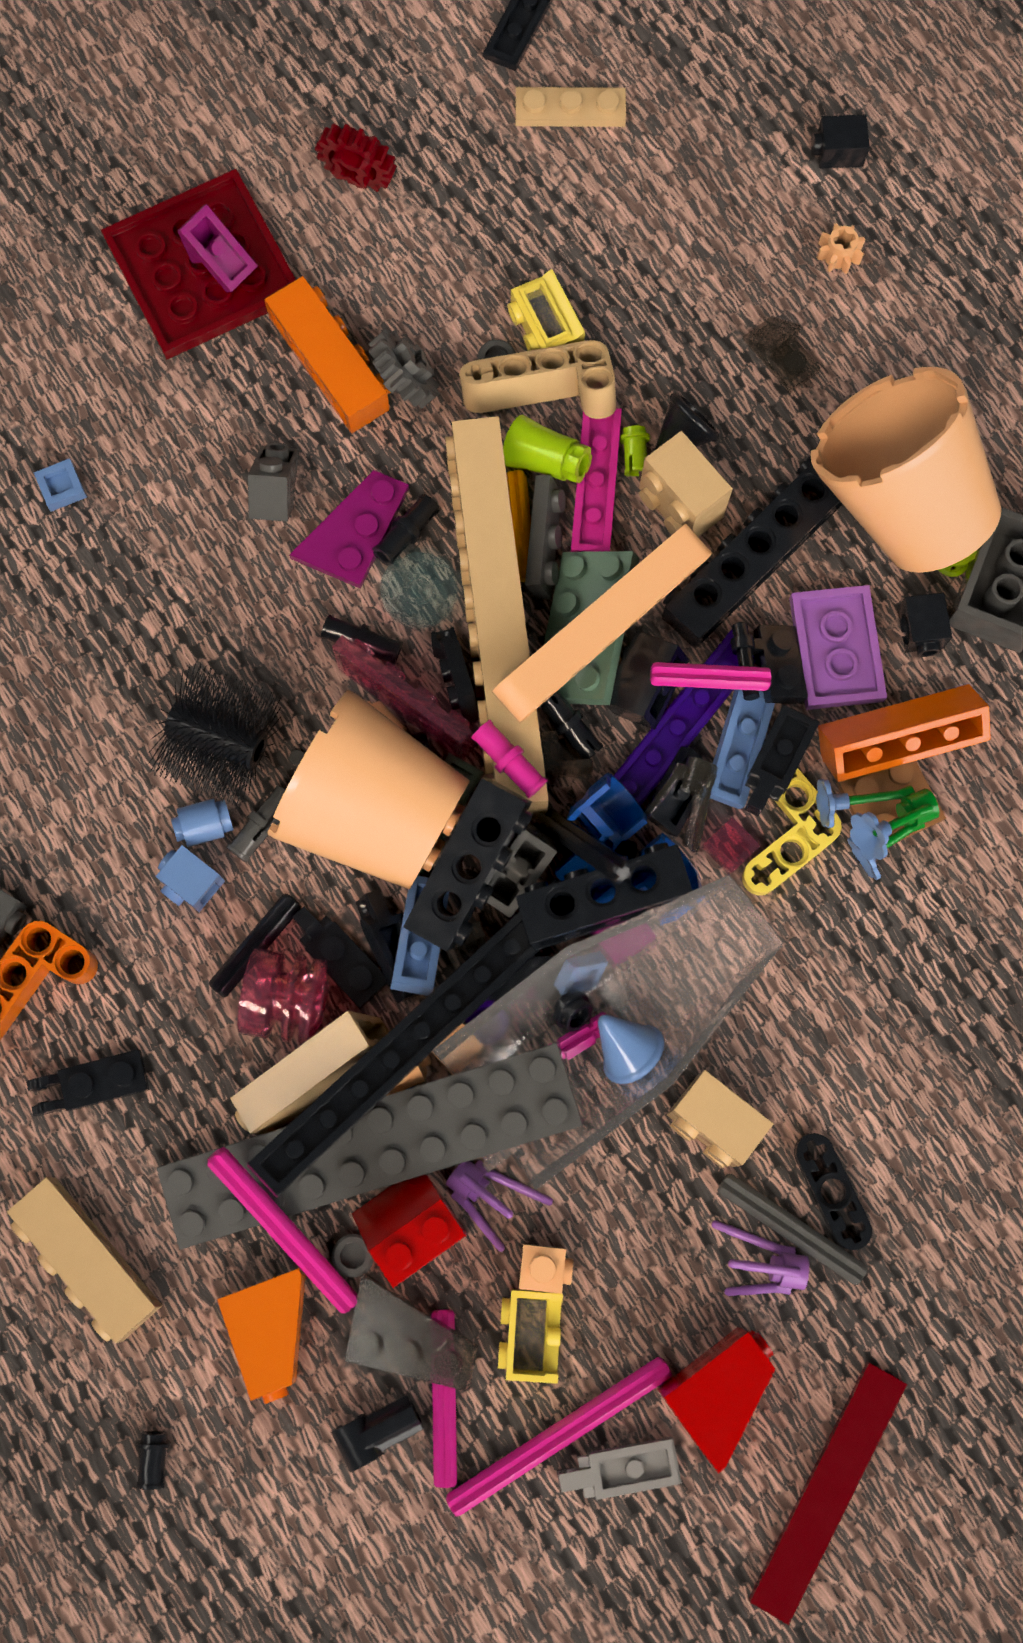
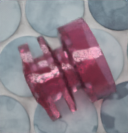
[237,948,329,1045]

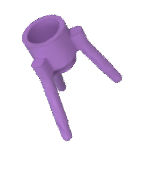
[445,1160,553,1252]
[712,1220,809,1296]

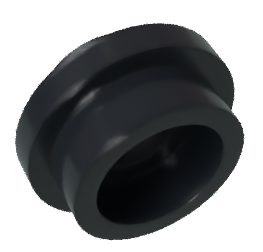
[553,991,593,1031]

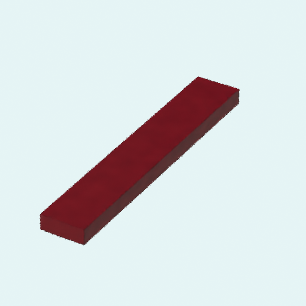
[748,1362,908,1625]

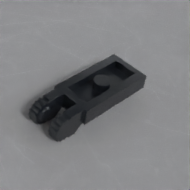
[26,1049,150,1117]

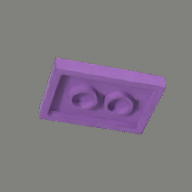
[789,585,887,710]

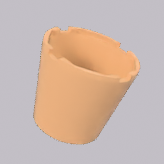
[811,367,1001,573]
[268,690,470,890]

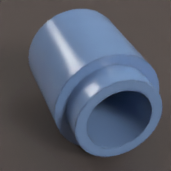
[171,798,233,847]

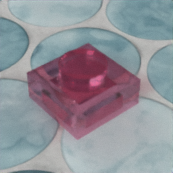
[702,817,760,876]

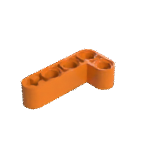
[0,921,98,1040]

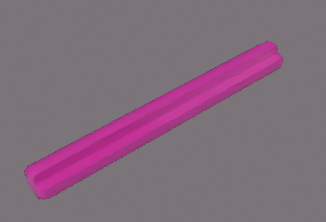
[207,1147,358,1314]

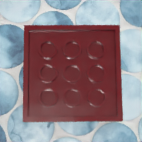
[101,169,296,360]

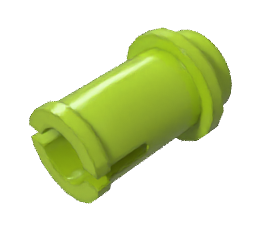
[619,425,650,477]

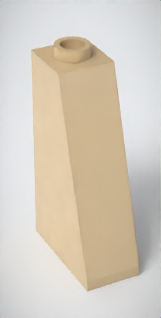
[230,1011,389,1134]

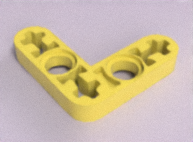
[742,768,842,896]

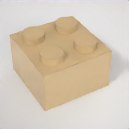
[639,431,733,537]
[667,1070,774,1168]

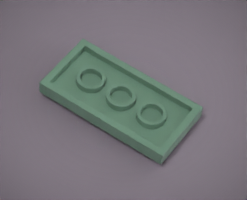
[543,551,639,705]

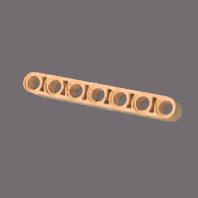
[492,524,713,723]

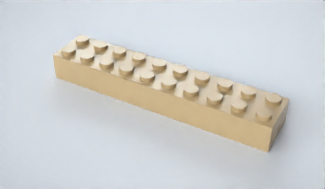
[445,416,548,819]

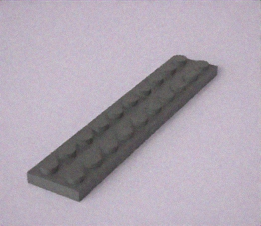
[156,1042,584,1250]

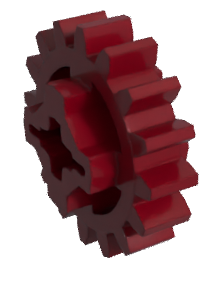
[315,123,397,192]

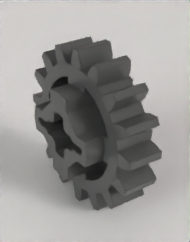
[368,329,440,409]

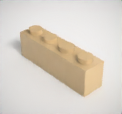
[7,1177,163,1344]

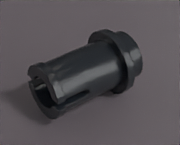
[136,1430,171,1490]

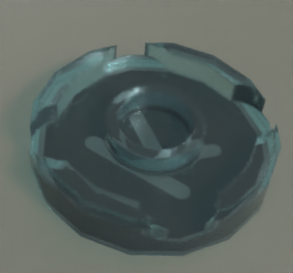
[380,552,458,629]

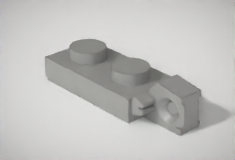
[557,1437,682,1500]

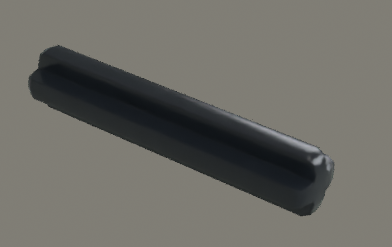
[209,893,301,997]

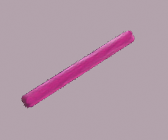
[446,1357,672,1516]

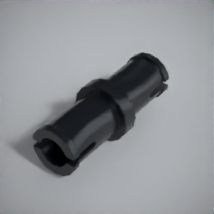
[372,494,440,566]
[320,614,403,666]
[540,691,603,761]

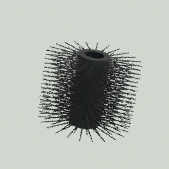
[148,663,282,806]

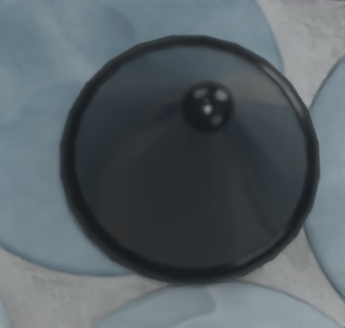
[654,392,719,451]

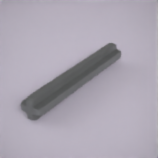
[717,1174,868,1285]

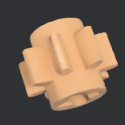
[817,223,865,274]

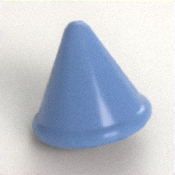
[598,1014,664,1084]

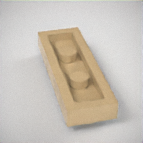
[516,87,626,127]

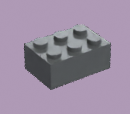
[949,507,1023,653]

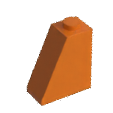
[217,1268,306,1404]

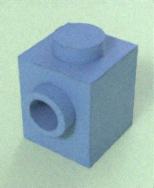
[155,845,225,912]

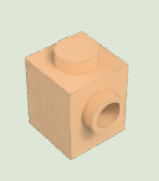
[519,1244,573,1294]

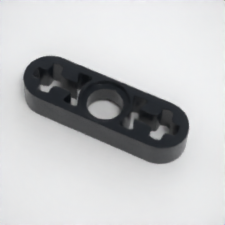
[794,1133,872,1250]

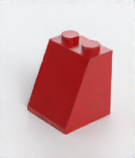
[352,1174,468,1288]
[657,1327,776,1474]

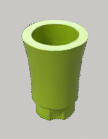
[503,414,592,483]

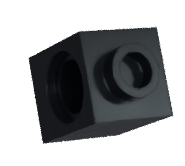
[897,592,952,657]

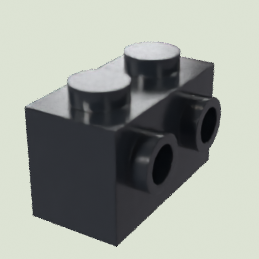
[606,631,689,730]

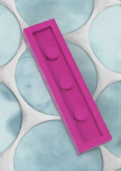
[571,408,622,552]

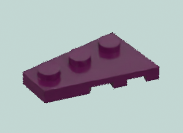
[289,470,409,589]

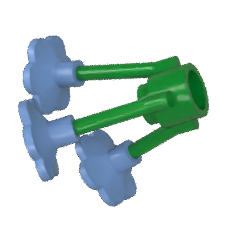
[816,779,940,880]

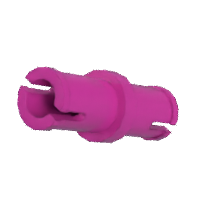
[471,720,548,799]

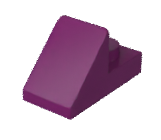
[178,204,258,292]

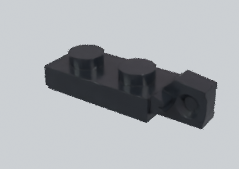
[431,627,479,725]
[744,704,820,817]
[356,889,436,1003]
[292,906,388,1009]

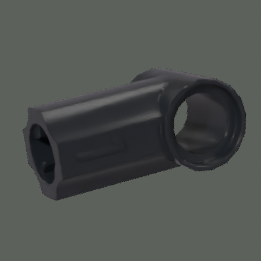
[330,1394,424,1472]

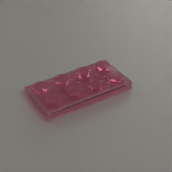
[332,635,473,761]

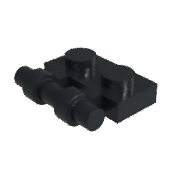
[730,622,808,704]

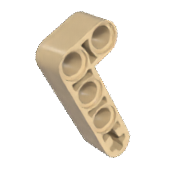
[459,340,617,419]

